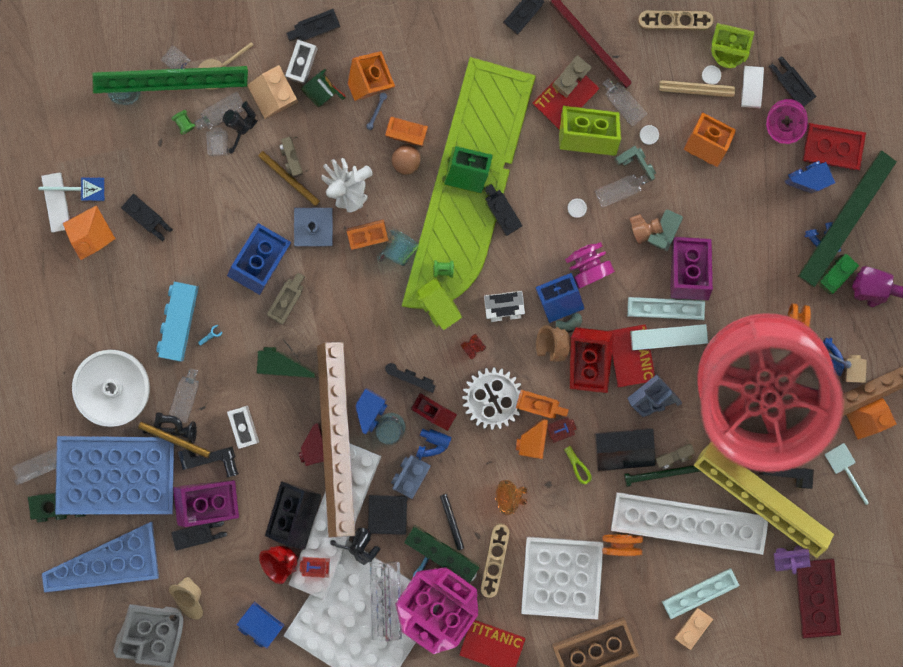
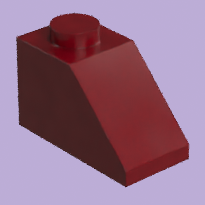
[411,393,457,431]
[299,422,324,466]

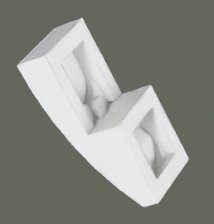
[741,66,764,108]

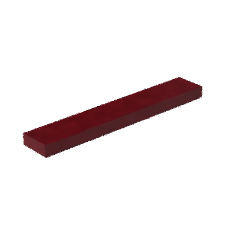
[550,0,632,90]

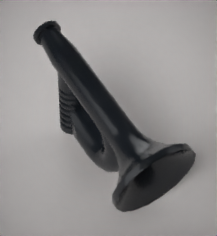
[143,412,197,444]

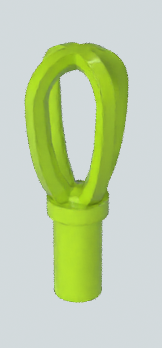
[564,446,592,485]

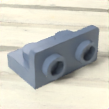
[391,454,431,499]

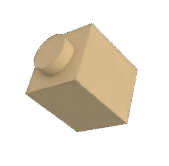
[843,355,867,383]

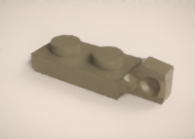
[267,273,305,325]

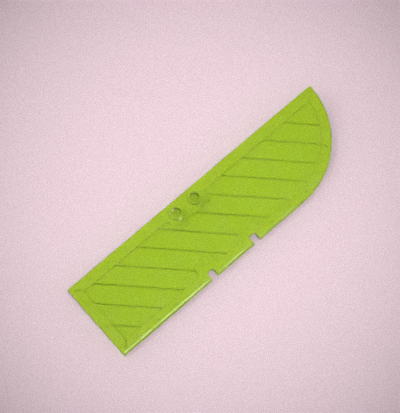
[402,57,536,309]

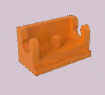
[385,116,428,147]
[346,219,389,250]

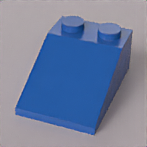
[227,223,291,295]

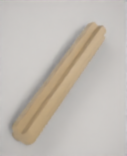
[659,80,735,97]

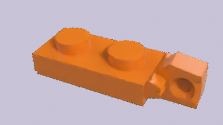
[516,390,569,419]

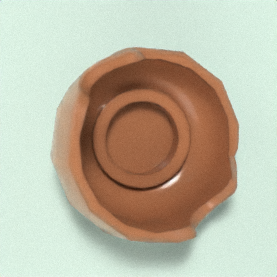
[392,144,421,175]

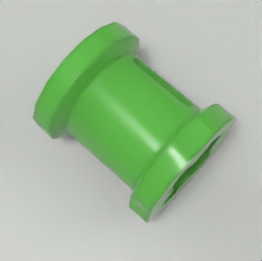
[171,110,195,135]
[433,260,454,278]

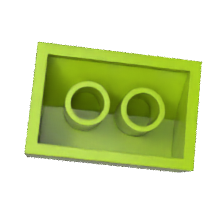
[559,106,621,156]

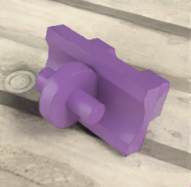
[774,545,811,574]

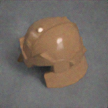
[536,325,571,362]

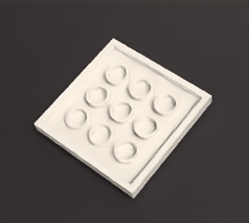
[521,537,603,619]

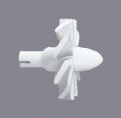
[321,158,372,212]

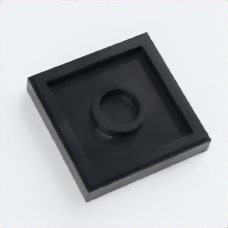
[368,495,407,535]

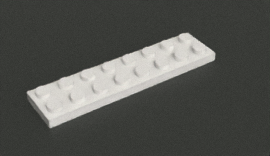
[288,443,381,599]
[611,492,768,555]

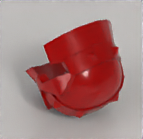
[259,546,298,584]

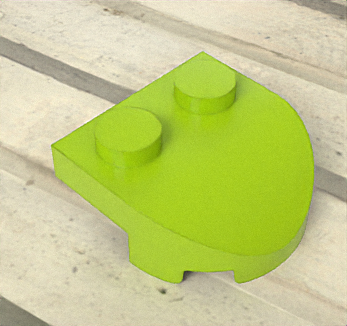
[711,23,754,68]

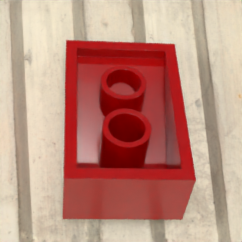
[570,328,613,393]

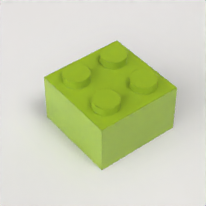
[417,278,462,331]

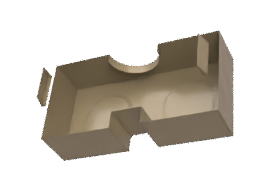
[552,55,592,98]
[279,137,308,177]
[655,439,695,469]

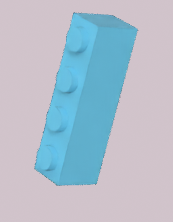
[156,282,199,361]

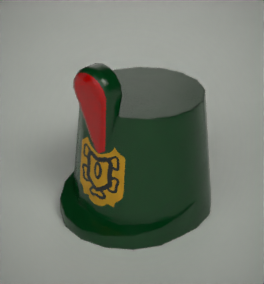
[300,68,346,108]

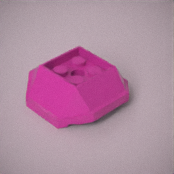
[395,567,478,654]

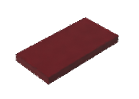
[796,558,841,639]

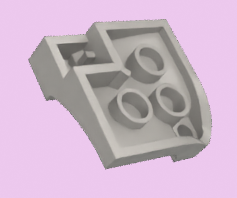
[113,604,183,667]

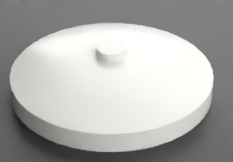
[72,350,150,427]

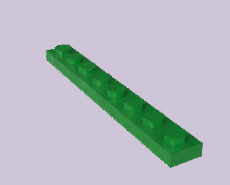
[92,66,248,93]

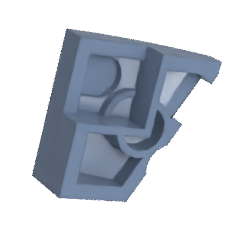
[628,375,682,417]

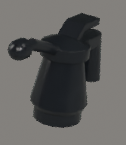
[222,101,258,154]
[330,528,381,565]

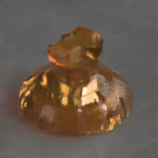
[496,480,527,515]

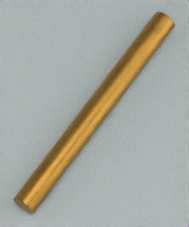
[258,151,320,207]
[138,421,211,458]

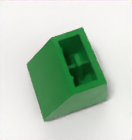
[444,146,493,193]

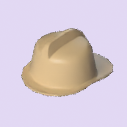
[169,577,203,620]

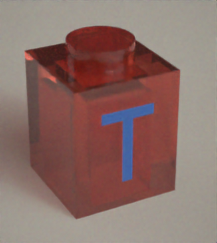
[547,416,577,443]
[300,557,330,578]

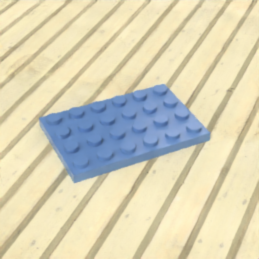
[55,436,174,514]

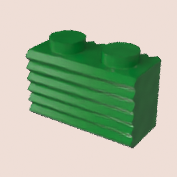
[817,254,859,294]

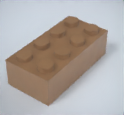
[552,617,639,667]

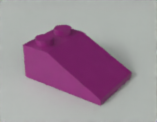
[670,237,713,301]
[173,480,239,527]

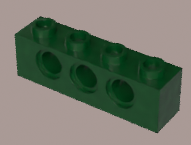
[28,492,101,523]
[404,525,480,584]

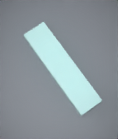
[627,297,705,320]
[630,324,708,350]
[662,568,739,619]

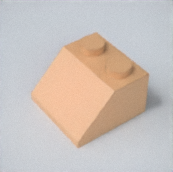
[247,65,299,119]

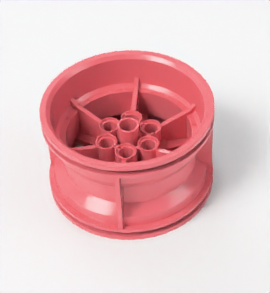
[697,313,843,472]

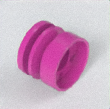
[766,99,808,144]
[565,242,615,289]

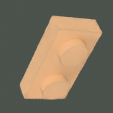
[675,607,713,650]

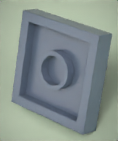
[294,208,333,246]

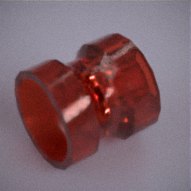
[460,334,486,360]

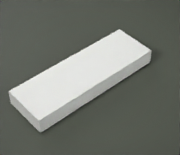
[41,173,70,233]

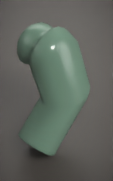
[555,313,582,332]

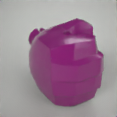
[852,266,903,308]

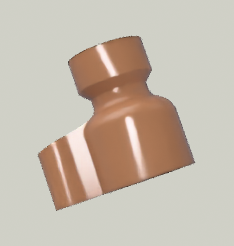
[629,214,663,244]

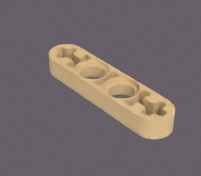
[638,11,713,30]
[481,524,509,598]

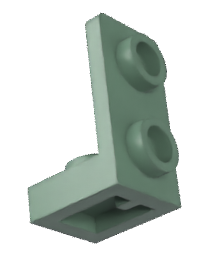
[614,146,656,181]
[648,210,683,251]

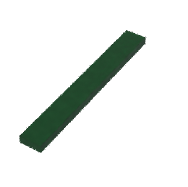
[797,151,897,288]

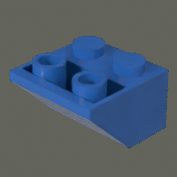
[785,161,835,194]
[535,273,585,323]
[356,388,388,434]
[236,601,284,648]

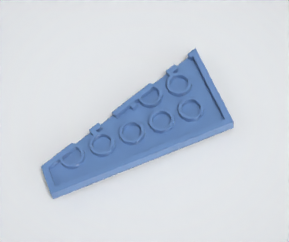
[42,521,159,592]

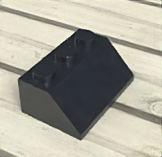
[594,428,655,471]
[265,481,322,550]

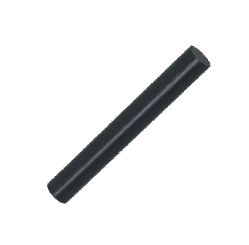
[440,494,464,551]

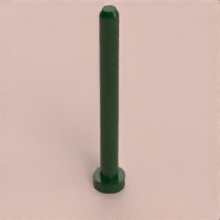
[624,465,701,487]

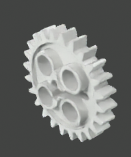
[462,367,521,430]

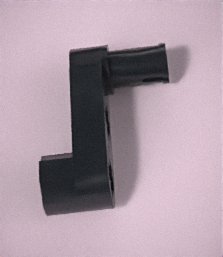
[178,446,239,478]
[759,467,814,489]

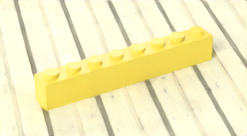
[694,442,834,558]

